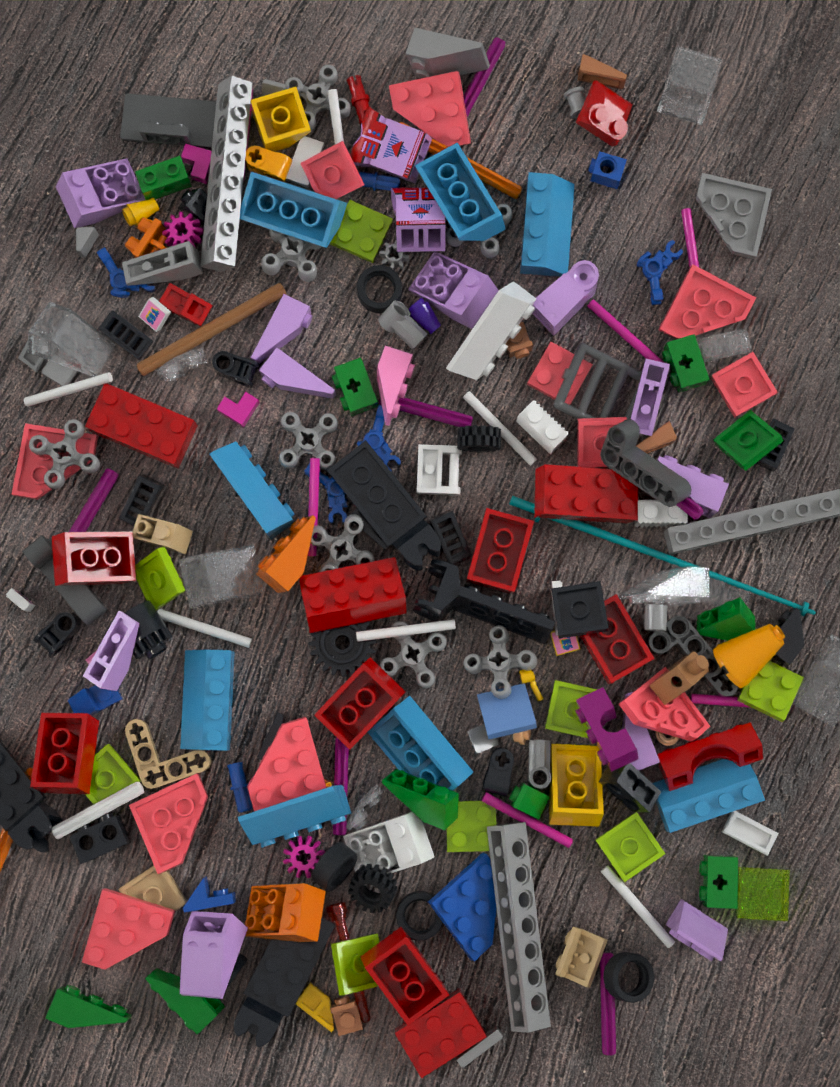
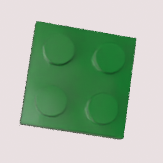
[713,410,783,471]

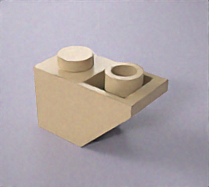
[133,514,193,554]

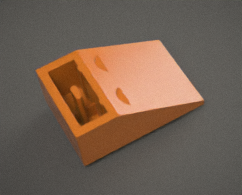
[256,515,316,593]
[245,883,326,942]

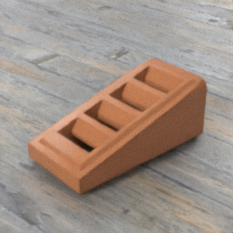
[577,54,627,89]
[636,421,677,454]

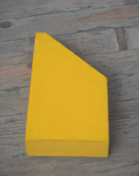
[296,982,334,1033]

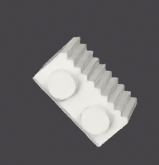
[516,401,568,454]
[635,500,688,528]

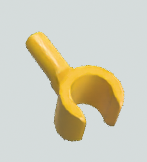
[519,670,543,701]

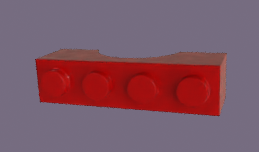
[657,722,763,791]

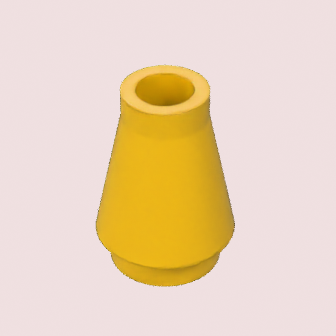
[122,198,159,227]

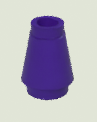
[408,298,441,334]

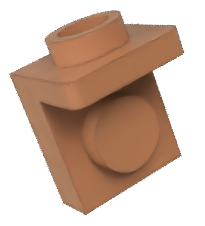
[506,322,533,359]
[330,996,363,1036]

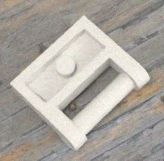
[417,444,462,496]

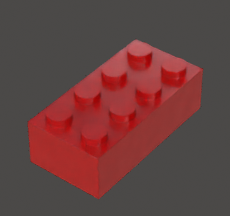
[85,383,198,469]
[534,464,638,524]
[299,557,407,633]

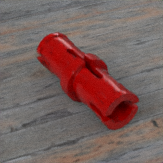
[346,75,370,125]

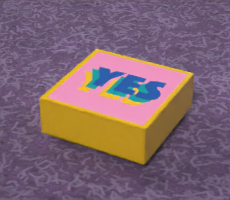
[550,631,580,656]

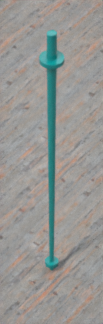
[509,495,816,617]

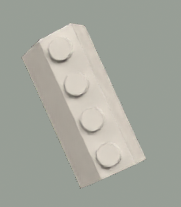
[446,281,536,380]

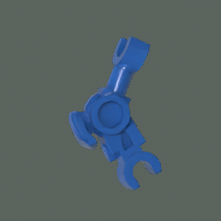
[636,240,683,305]
[97,247,155,298]
[357,405,401,472]
[304,463,347,524]

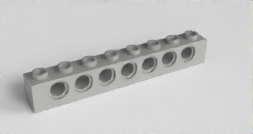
[200,76,253,272]
[663,489,840,555]
[487,822,551,1033]

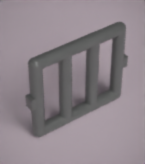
[553,343,642,419]

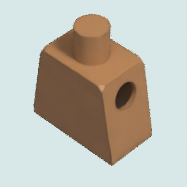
[649,651,709,705]

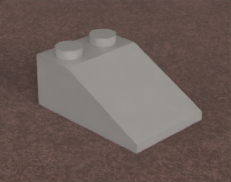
[406,28,490,79]

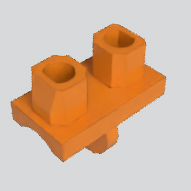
[125,217,167,258]

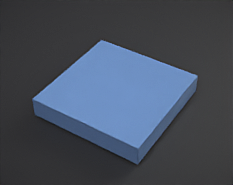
[477,683,537,740]

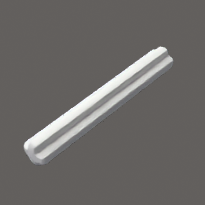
[52,782,144,839]

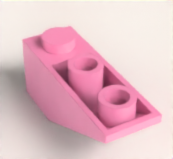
[376,346,415,426]

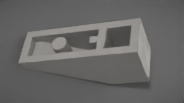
[122,241,203,286]

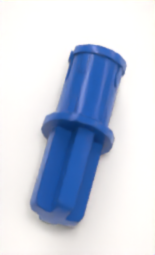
[358,171,400,191]
[227,762,252,813]

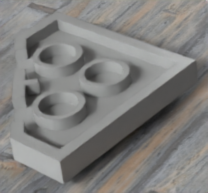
[696,173,772,259]

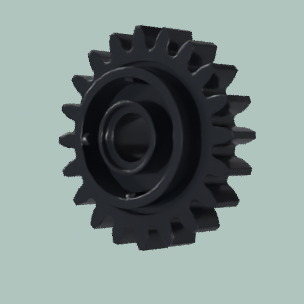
[308,621,377,677]

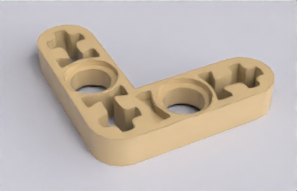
[125,719,212,789]

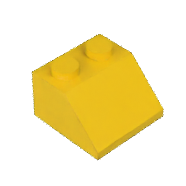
[250,87,311,152]

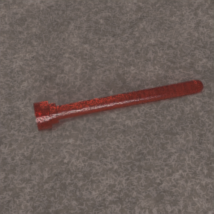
[326,902,371,1023]

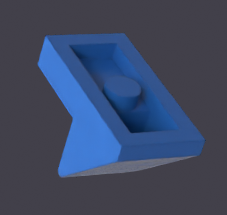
[68,685,123,716]
[183,876,236,913]

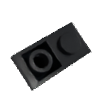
[773,608,805,666]

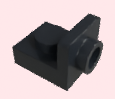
[178,187,207,226]

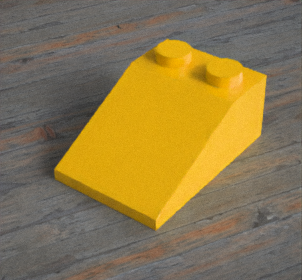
[549,744,604,827]

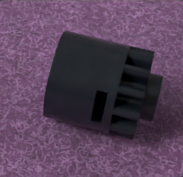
[125,600,173,660]

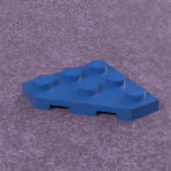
[428,853,496,961]

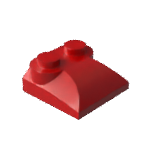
[576,80,632,147]

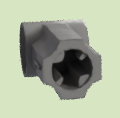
[378,301,427,350]
[640,604,668,631]
[527,740,551,790]

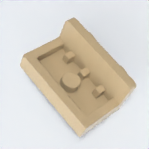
[556,927,608,988]

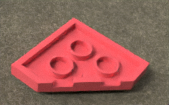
[389,71,471,147]
[658,265,756,339]
[12,423,98,500]
[619,667,711,742]
[247,717,326,812]
[129,773,208,875]
[82,888,175,970]

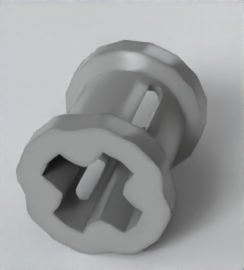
[563,87,585,118]

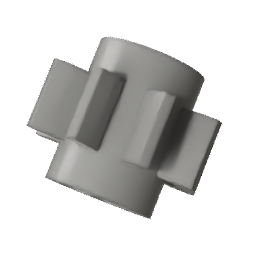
[379,240,409,270]

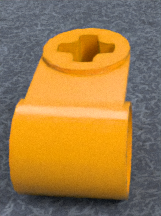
[245,146,293,182]

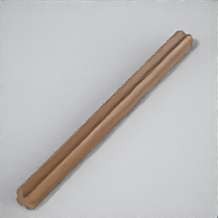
[137,283,286,376]

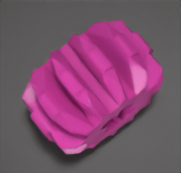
[162,211,204,248]
[283,835,325,878]

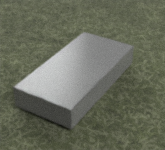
[456,1025,503,1068]

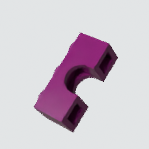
[575,687,639,772]

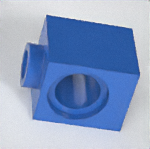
[588,151,627,189]

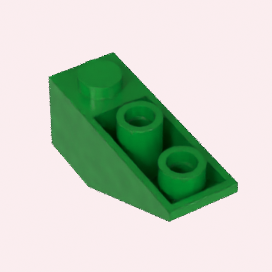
[382,769,459,830]
[145,968,226,1035]
[45,985,132,1028]

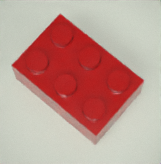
[466,508,534,595]
[52,532,136,586]
[580,594,654,685]
[314,657,406,750]
[30,713,99,794]
[360,927,449,1025]
[395,988,487,1078]

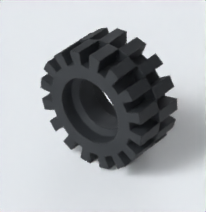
[457,425,501,453]
[348,864,397,913]

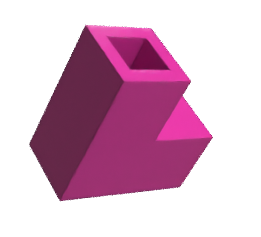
[181,143,211,184]
[217,392,260,428]

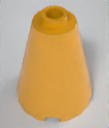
[713,624,785,688]

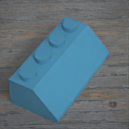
[415,143,505,241]
[240,172,347,248]
[520,172,575,277]
[209,441,295,540]
[180,650,235,751]
[368,696,473,791]
[652,759,765,833]
[238,785,351,848]

